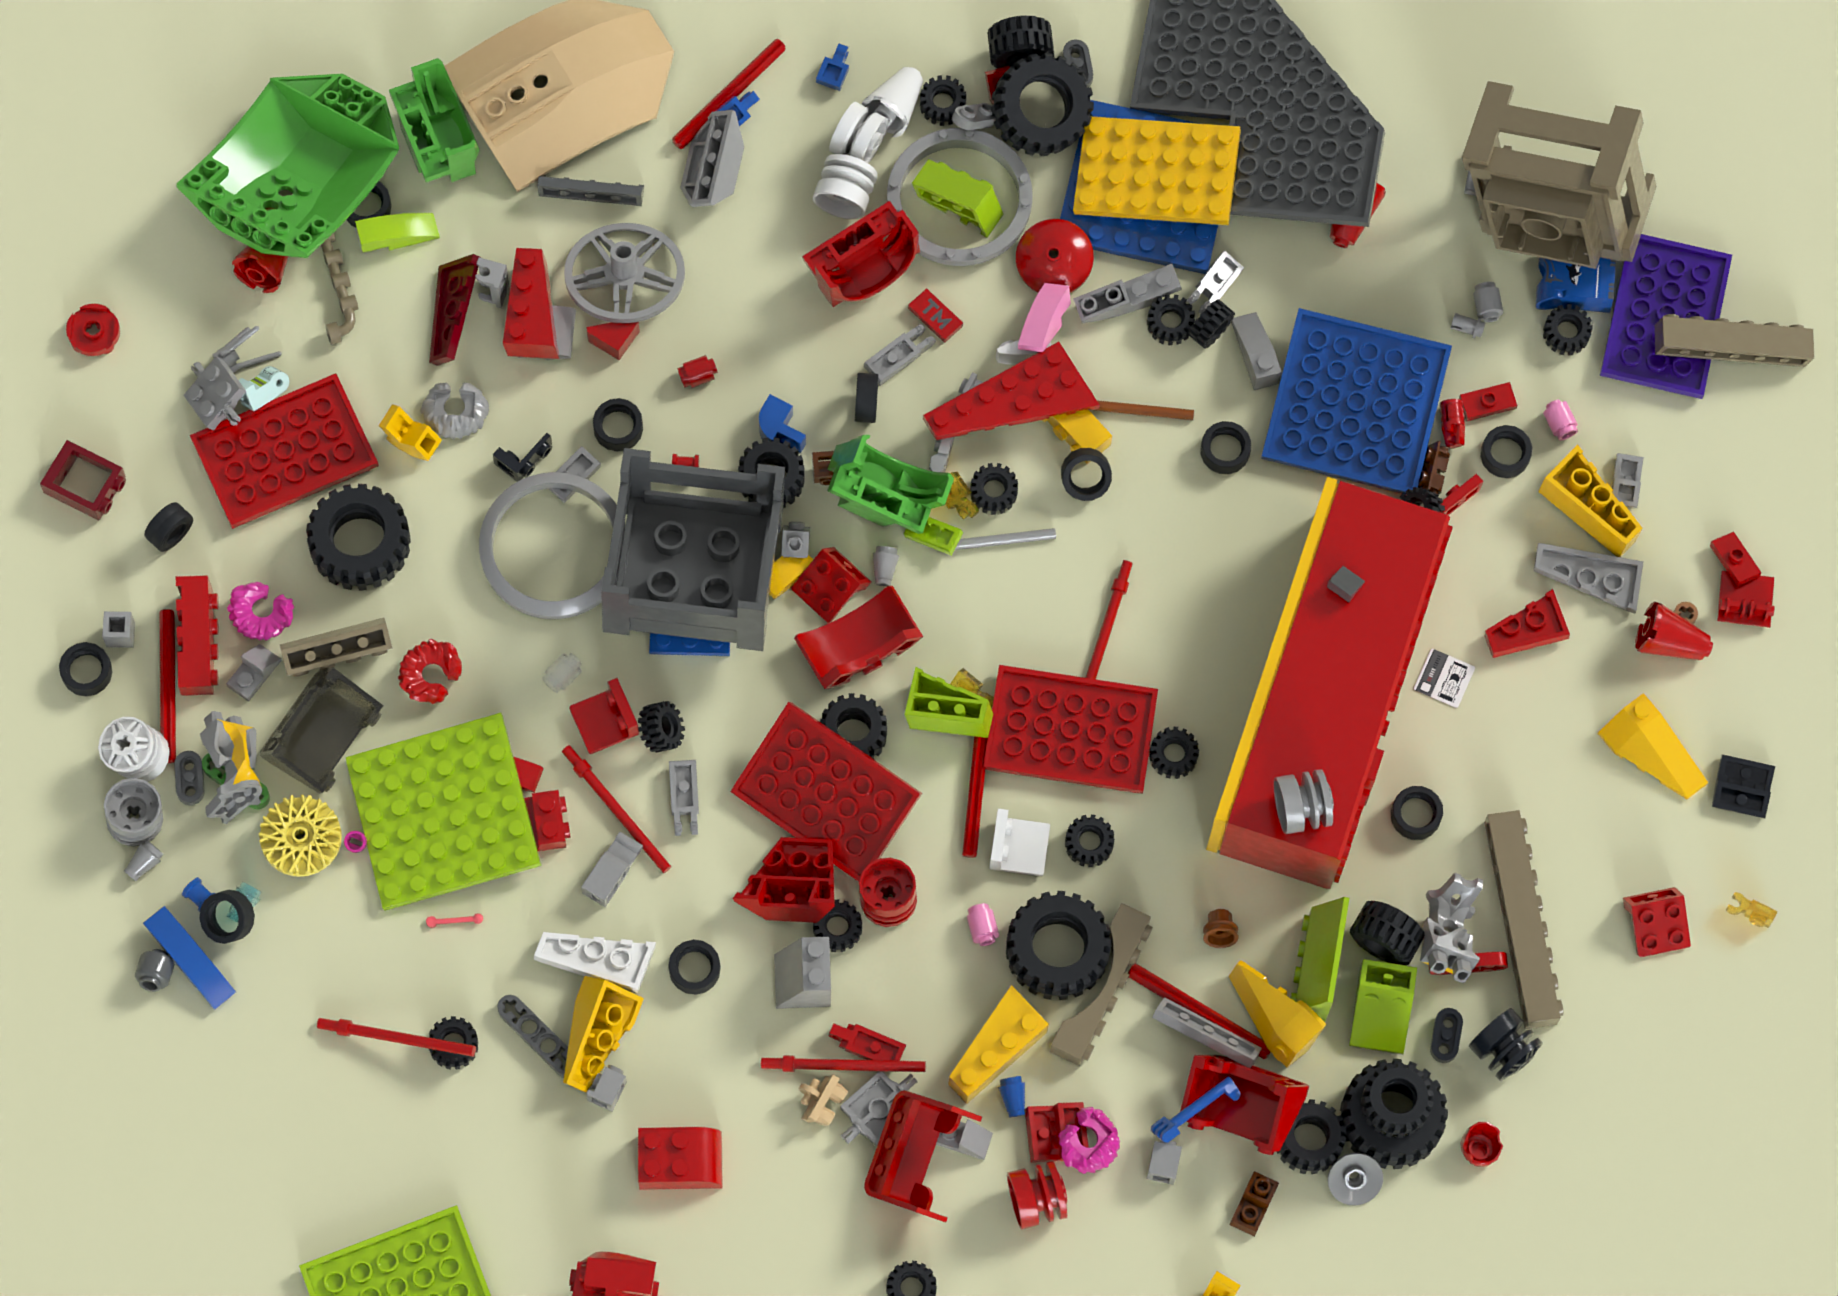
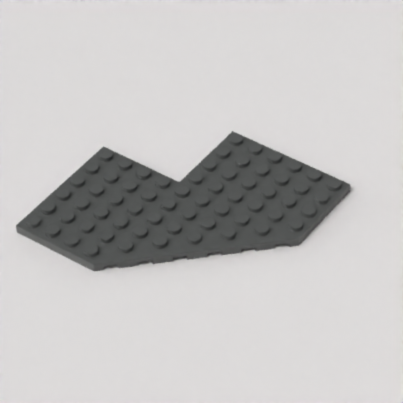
[1130,0,1385,227]

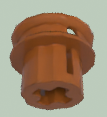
[1203,909,1239,948]

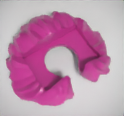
[227,582,294,641]
[1058,1107,1120,1174]

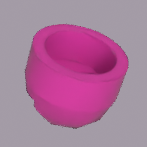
[344,831,367,853]

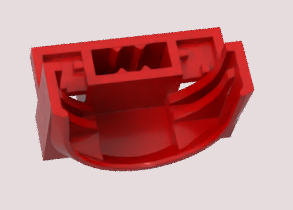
[802,201,920,307]
[569,1251,659,1296]

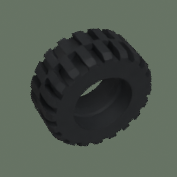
[991,53,1094,156]
[306,483,411,591]
[1006,891,1111,1000]
[1340,1059,1448,1169]

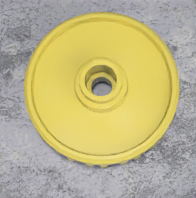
[259,795,342,877]

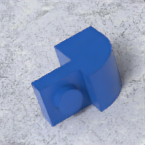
[759,394,806,453]

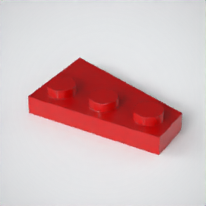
[1484,589,1570,658]

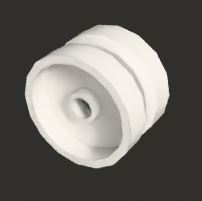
[829,102,889,163]

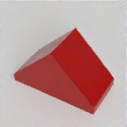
[586,322,640,360]

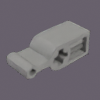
[581,832,643,907]

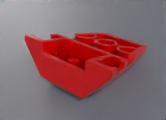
[733,837,835,923]

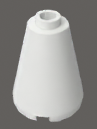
[861,67,923,137]

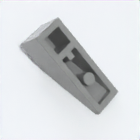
[1231,312,1282,390]

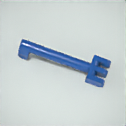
[1151,1076,1241,1143]

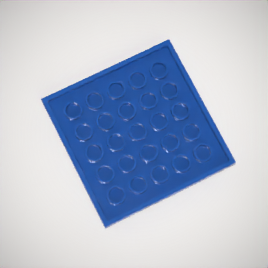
[1060,100,1218,274]
[1261,308,1452,495]

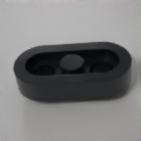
[1430,1008,1463,1063]

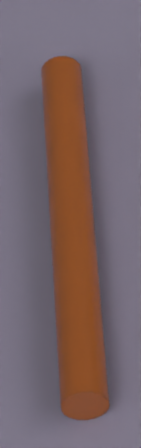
[1088,400,1194,420]

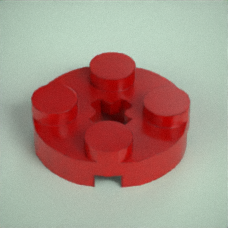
[66,304,120,356]

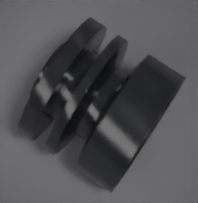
[1469,1008,1543,1081]

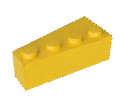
[1538,444,1643,557]
[948,985,1049,1104]

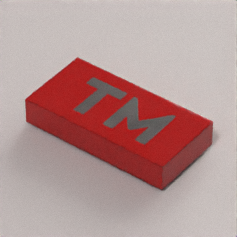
[908,288,963,343]

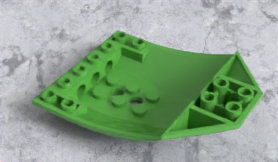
[176,74,399,258]

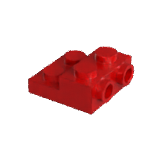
[524,790,571,851]

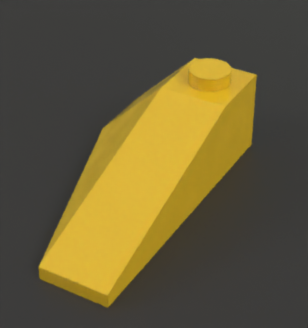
[1598,693,1708,799]
[1228,960,1327,1068]
[563,976,644,1092]

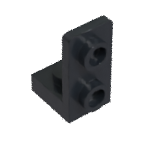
[493,433,552,482]

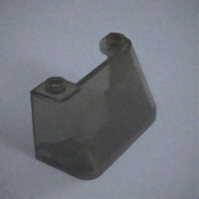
[259,667,383,793]

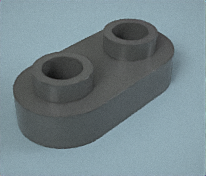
[1063,39,1093,88]
[175,751,204,805]

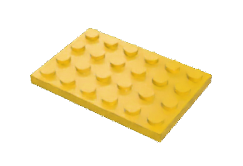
[1073,117,1241,225]

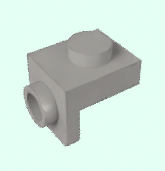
[781,522,810,558]

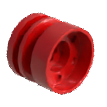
[859,857,917,927]
[1007,1161,1068,1230]

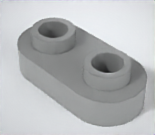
[952,103,996,130]

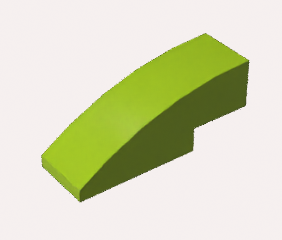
[355,213,440,253]

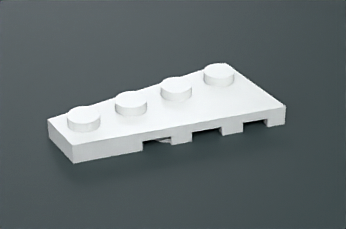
[534,932,656,994]

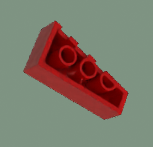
[503,248,559,359]
[175,575,219,696]

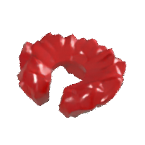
[397,639,462,704]

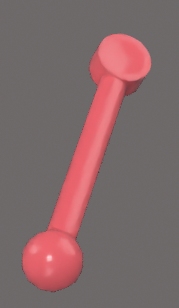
[426,913,483,928]

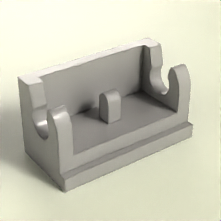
[475,257,509,309]

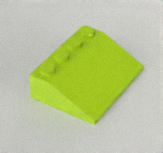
[1290,897,1350,1022]

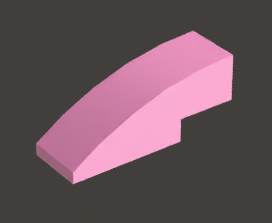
[1018,283,1071,352]

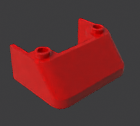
[864,1090,982,1223]

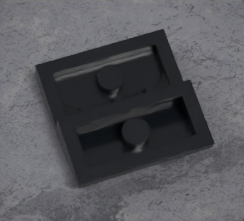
[1712,754,1775,819]

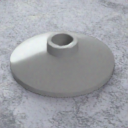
[1328,1153,1383,1205]

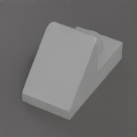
[226,644,282,702]
[936,1119,993,1160]

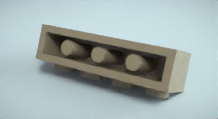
[280,618,393,677]

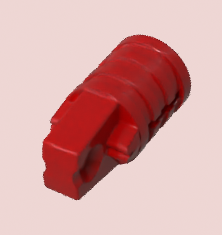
[1439,399,1465,449]

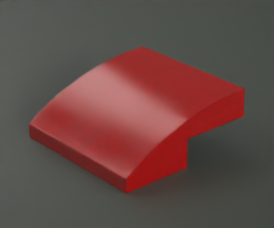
[1024,1102,1089,1163]

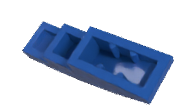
[143,906,236,1009]

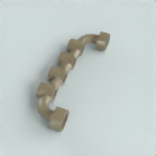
[321,233,358,345]

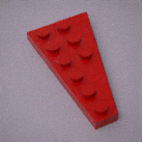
[923,342,1100,440]

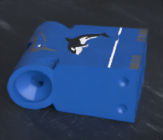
[1535,257,1616,313]

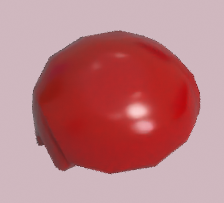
[1461,1122,1503,1167]

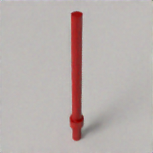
[1085,560,1133,679]
[562,745,672,873]
[317,1018,476,1057]
[761,1055,926,1072]

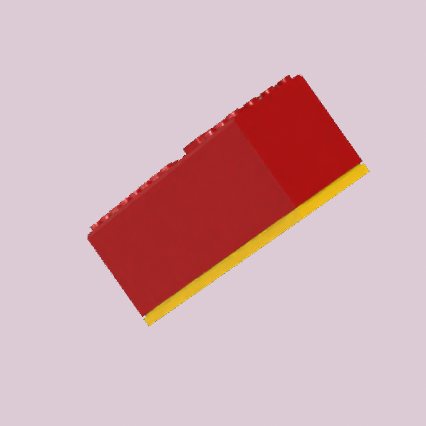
[1206,477,1453,889]

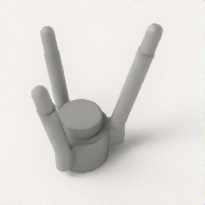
[212,326,282,373]

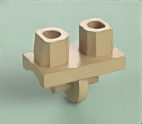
[799,1074,848,1126]

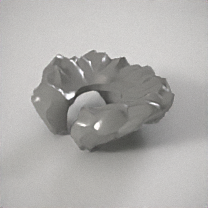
[420,382,489,439]

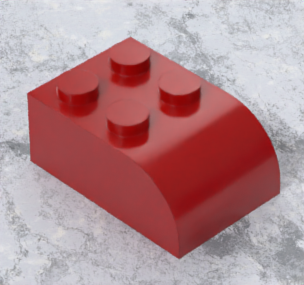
[638,1127,723,1190]

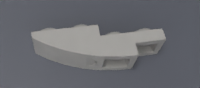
[1073,264,1182,323]

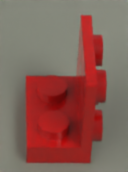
[791,547,872,623]
[569,678,639,754]
[1623,887,1691,957]

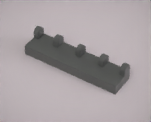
[538,175,644,206]

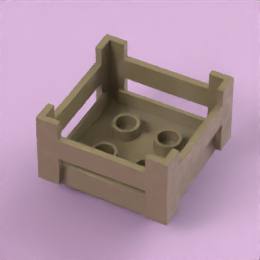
[1462,81,1657,269]

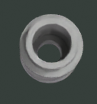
[1473,282,1504,322]

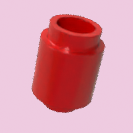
[677,355,718,388]

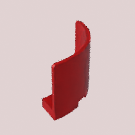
[794,586,923,690]

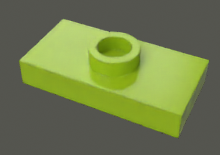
[904,517,963,556]

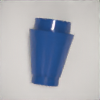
[998,1076,1025,1118]

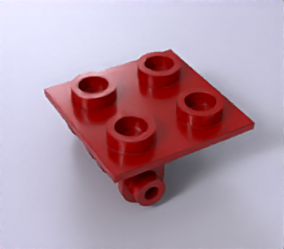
[1717,571,1775,628]

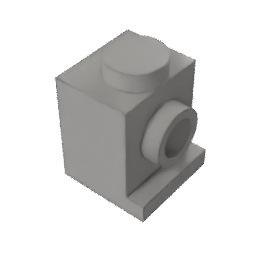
[587,1065,627,1112]

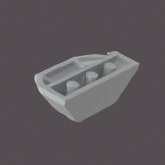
[680,110,744,207]

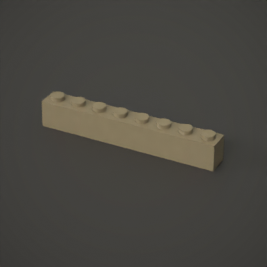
[1484,810,1563,1029]

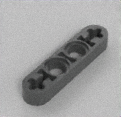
[497,995,568,1078]

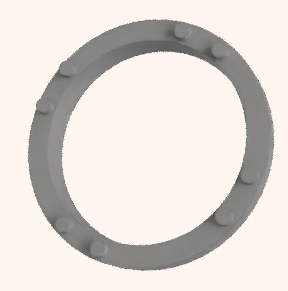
[887,128,1032,266]
[479,472,626,619]

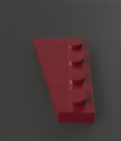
[429,254,481,366]

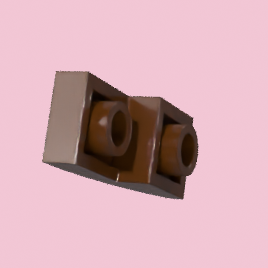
[1230,1171,1279,1237]

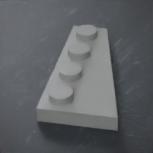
[1534,543,1644,614]

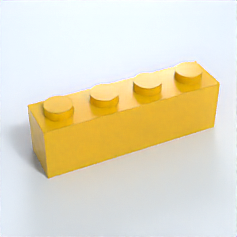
[1042,409,1112,464]

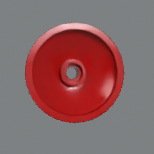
[1016,219,1094,293]

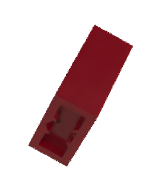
[40,440,126,521]

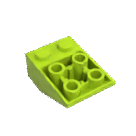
[1349,959,1417,1055]

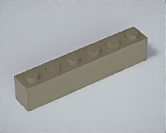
[1654,314,1814,367]

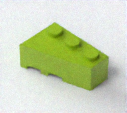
[912,159,1004,238]
[904,667,993,738]

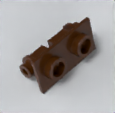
[1418,441,1450,495]

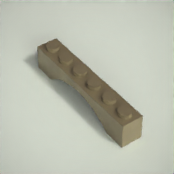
[1050,903,1153,1066]

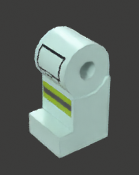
[239,366,290,411]

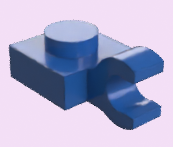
[816,43,849,91]
[716,91,760,126]

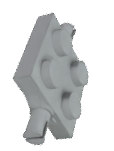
[184,356,246,430]
[840,1071,918,1147]

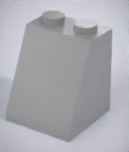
[774,937,831,1009]

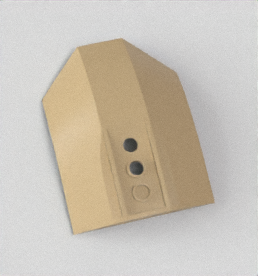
[444,0,674,192]

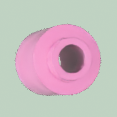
[1543,400,1578,441]
[967,903,999,946]

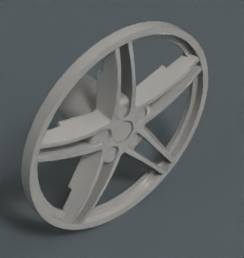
[564,223,685,323]

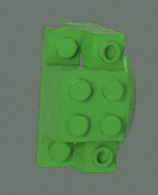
[389,58,480,182]
[827,435,954,534]

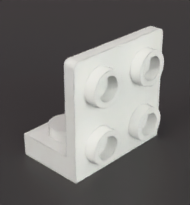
[990,809,1050,876]

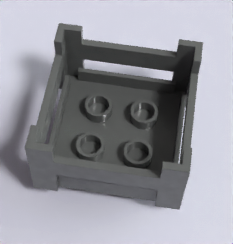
[601,448,785,651]

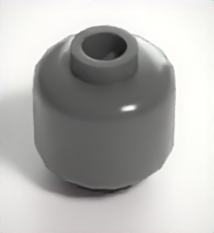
[135,949,174,992]

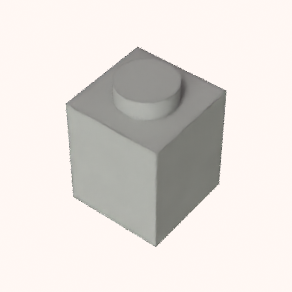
[102,611,135,648]
[1147,1140,1182,1185]

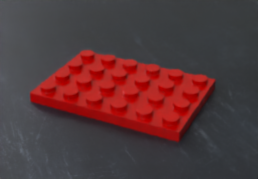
[190,373,379,529]
[983,665,1158,794]
[730,702,923,882]

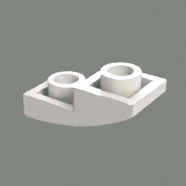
[996,340,1052,365]

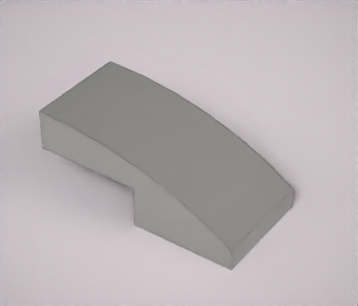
[1612,453,1644,508]

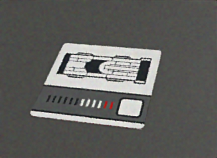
[1414,649,1475,708]

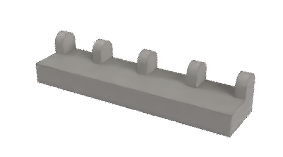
[1152,997,1262,1068]

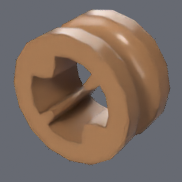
[1674,602,1698,624]

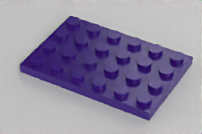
[1600,234,1732,399]

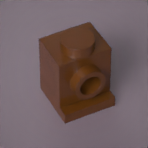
[812,451,834,486]

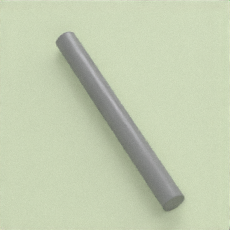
[955,528,1056,550]

